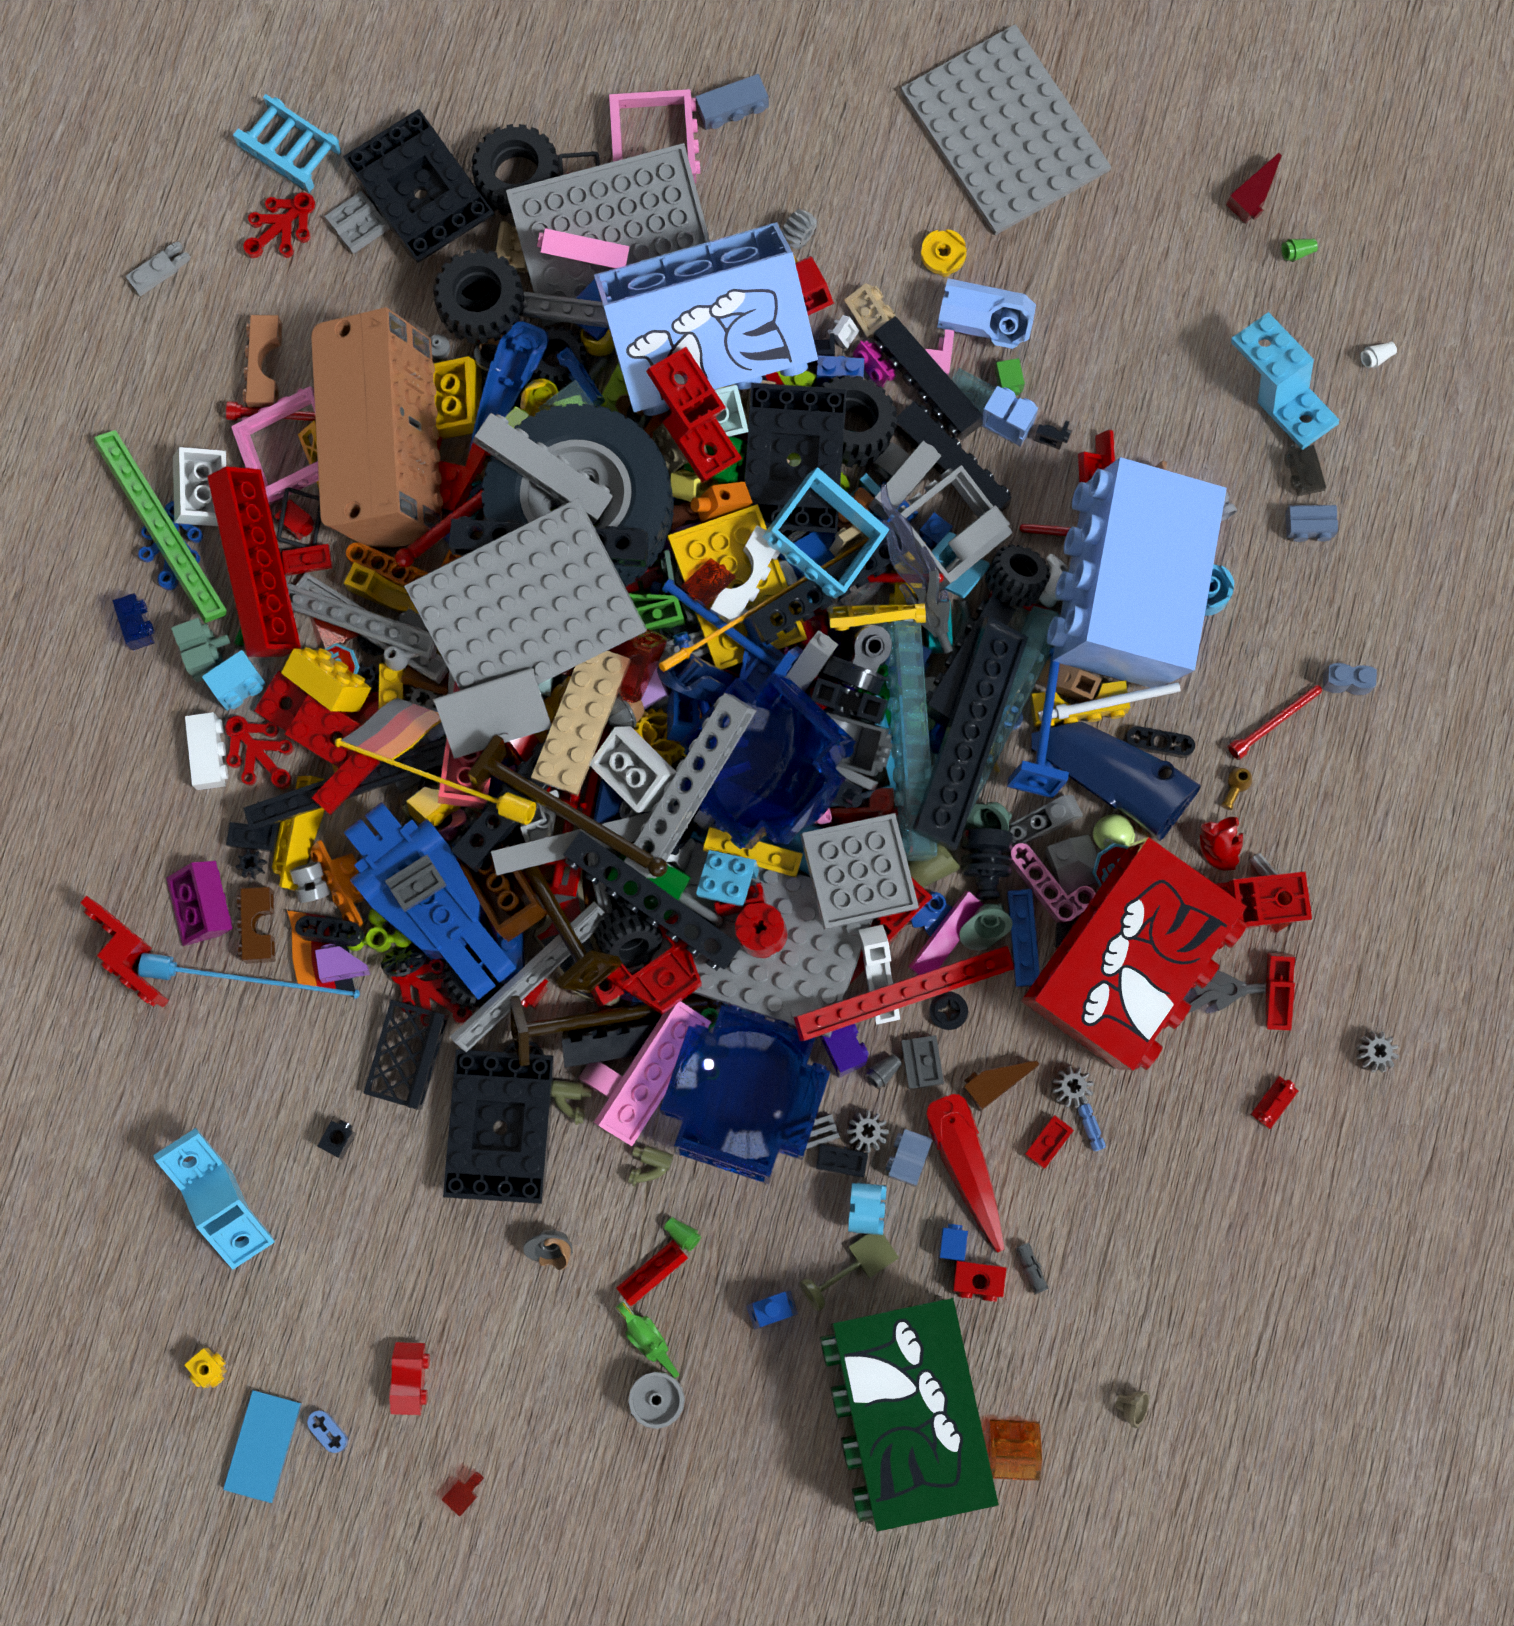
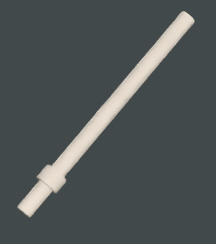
[1038,682,1180,721]

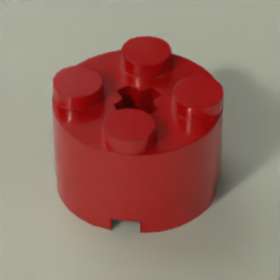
[735,903,788,958]

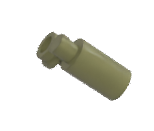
[552,1080,592,1125]
[628,1146,674,1187]

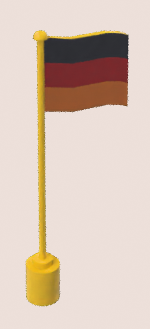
[335,698,536,825]

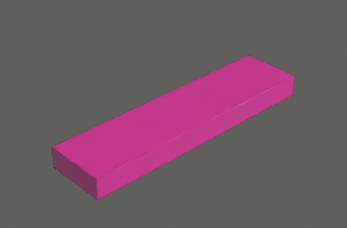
[908,891,984,975]

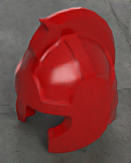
[1199,817,1243,871]

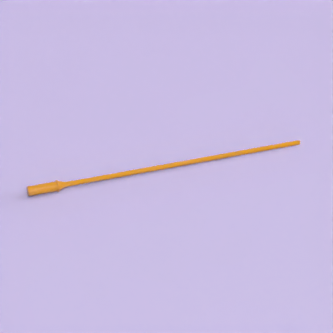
[659,538,869,672]

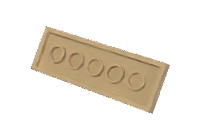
[531,651,631,796]

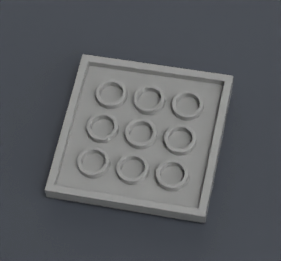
[800,813,919,930]

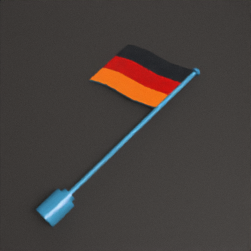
[139,910,360,999]

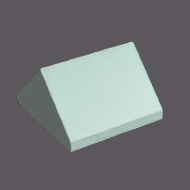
[715,385,748,437]

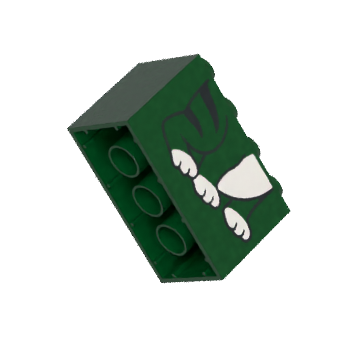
[820,1298,999,1532]

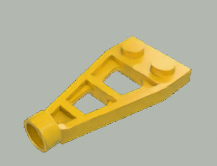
[828,603,926,631]

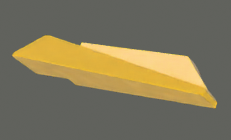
[272,776,325,891]

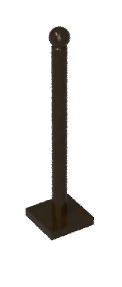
[468,734,668,877]
[492,818,622,993]
[510,995,724,1066]

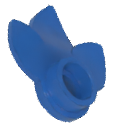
[911,892,953,937]

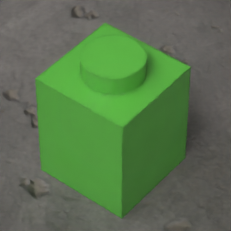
[995,358,1025,396]

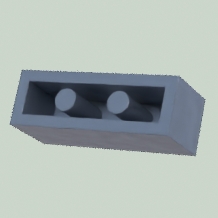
[695,74,769,130]

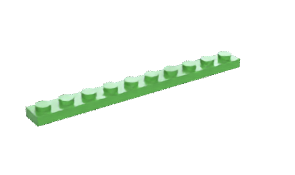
[94,430,227,623]

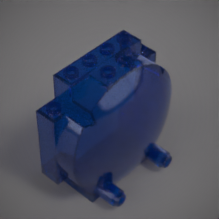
[679,672,856,849]
[660,1004,831,1185]

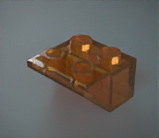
[988,1419,1042,1481]

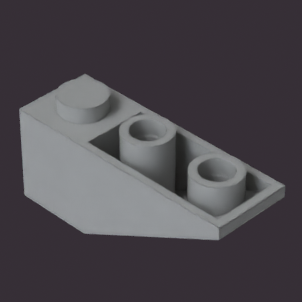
[1009,795,1083,847]

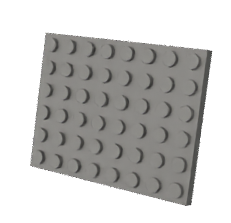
[900,24,1111,235]
[506,143,710,327]
[404,497,647,690]
[651,842,873,1038]

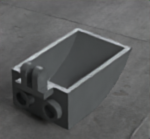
[804,710,893,776]

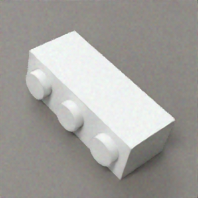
[185,712,228,790]

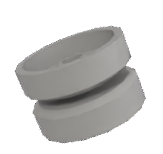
[629,1372,685,1429]

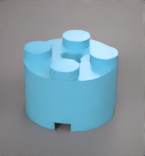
[1204,564,1234,616]
[848,1183,887,1235]

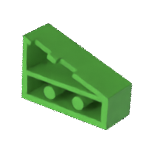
[629,593,685,638]

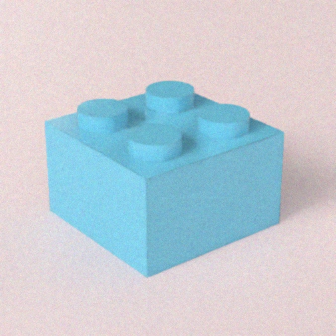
[202,650,266,711]

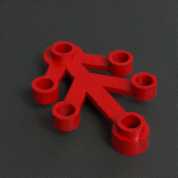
[243,192,316,258]
[225,716,294,789]
[391,959,473,1027]

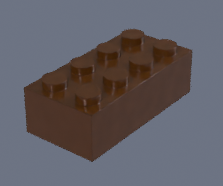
[456,839,548,942]

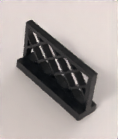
[363,1000,449,1110]

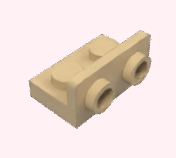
[844,283,895,338]

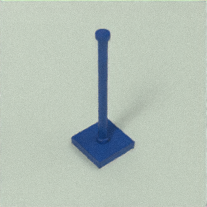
[662,579,803,696]
[1007,647,1069,798]

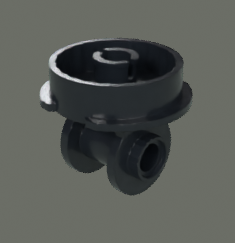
[821,624,892,696]

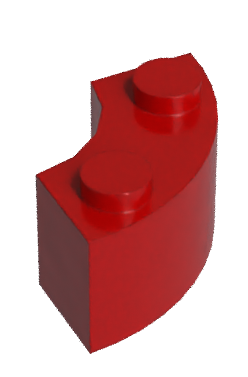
[389,1342,430,1415]

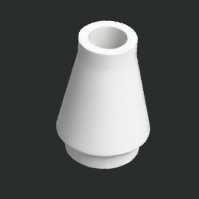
[1361,341,1397,368]

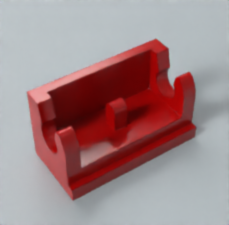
[714,882,766,917]

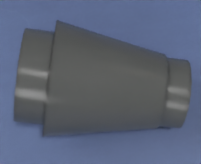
[866,1054,902,1089]

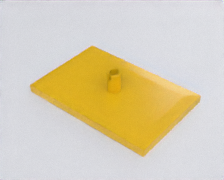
[667,504,807,670]

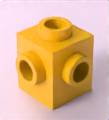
[185,1348,227,1388]

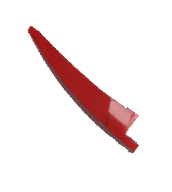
[926,1094,1005,1253]

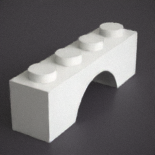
[710,525,780,623]
[859,925,900,1025]

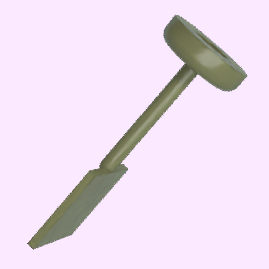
[799,1234,899,1311]

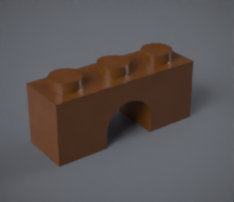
[237,887,276,964]

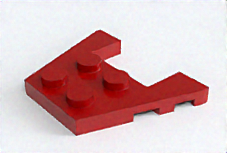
[437,436,491,511]
[606,914,702,1014]

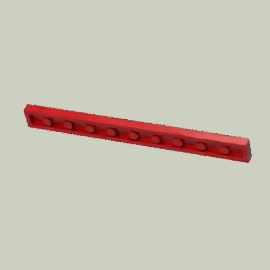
[793,946,1014,1041]

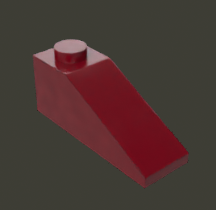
[1226,153,1282,224]

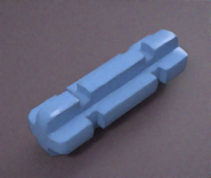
[1077,1103,1106,1151]

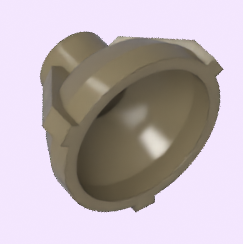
[1116,1391,1150,1428]

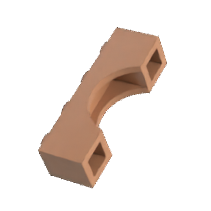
[243,315,282,408]

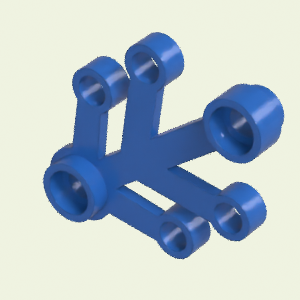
[138,501,203,590]

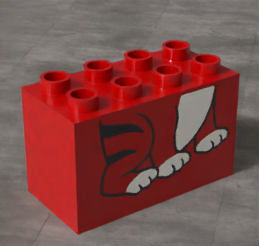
[1021,837,1248,1071]

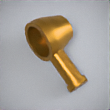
[1221,767,1252,810]

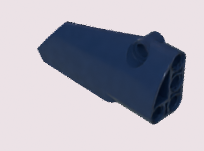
[1031,722,1201,841]

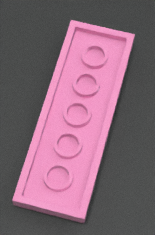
[594,1001,711,1146]

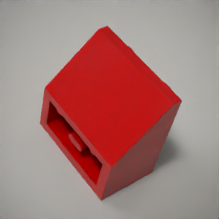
[795,256,834,316]

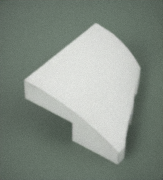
[520,790,559,843]

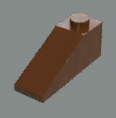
[962,1060,1040,1111]

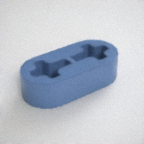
[307,1410,348,1453]

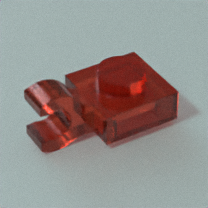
[441,1471,484,1517]

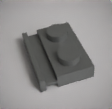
[385,855,447,912]
[901,1035,944,1089]

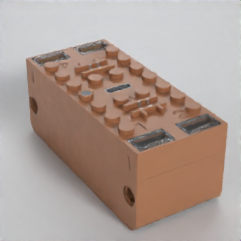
[311,307,443,551]

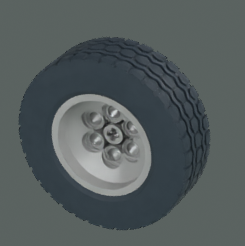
[482,404,674,587]

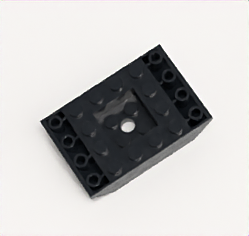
[343,109,494,263]
[745,383,847,533]
[443,1049,554,1204]

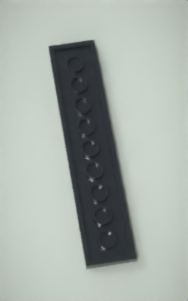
[912,616,1028,851]

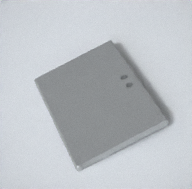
[433,668,552,759]

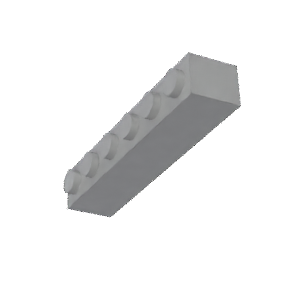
[473,413,613,524]

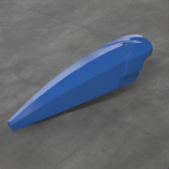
[469,321,549,452]

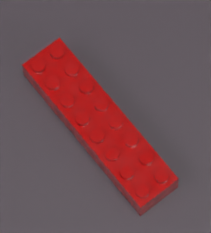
[207,467,301,657]

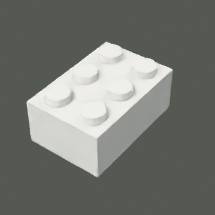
[173,447,226,526]
[590,726,677,813]

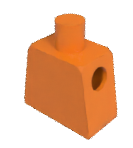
[691,482,753,523]

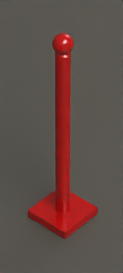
[395,490,483,568]

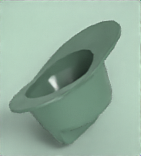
[963,802,1012,831]
[959,903,1013,950]

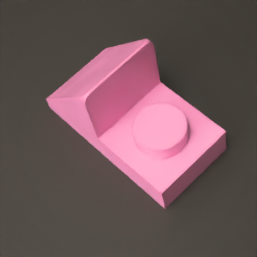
[925,329,954,376]

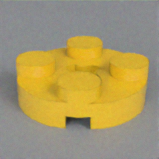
[921,229,967,277]

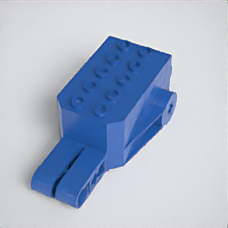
[344,802,517,1000]

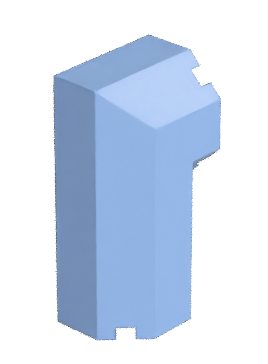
[937,278,1036,349]

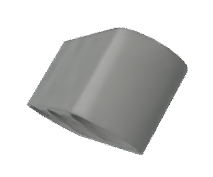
[948,505,1010,562]

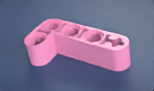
[1009,843,1096,924]

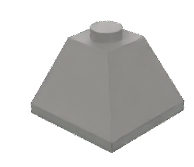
[1044,834,1097,894]

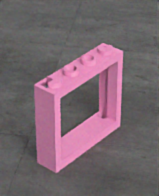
[609,89,700,183]
[537,228,630,268]
[231,386,319,505]

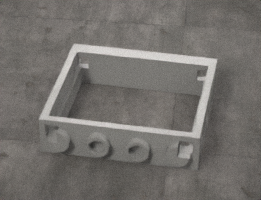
[888,465,1013,590]

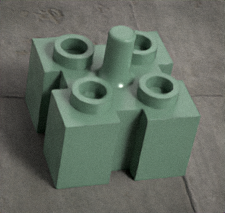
[171,618,230,682]

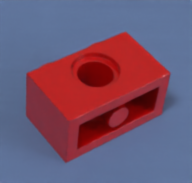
[952,1261,1007,1302]

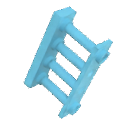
[233,94,341,193]

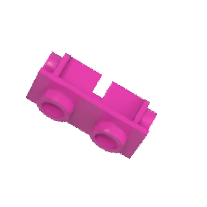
[852,341,896,387]

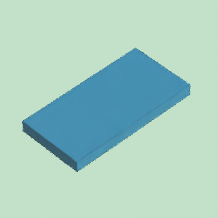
[223,1390,302,1503]

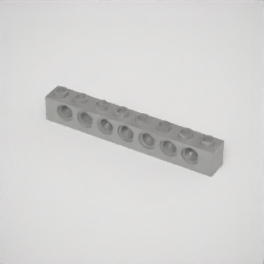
[624,693,756,878]

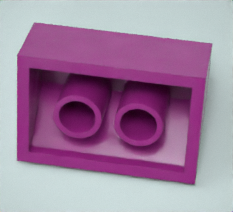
[166,861,232,946]

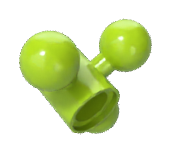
[347,908,411,952]

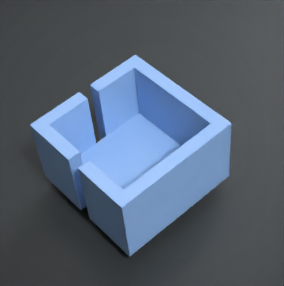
[982,386,1038,447]

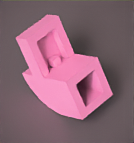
[578,1062,622,1098]

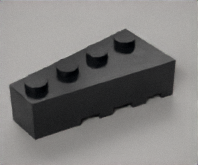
[562,1016,661,1068]

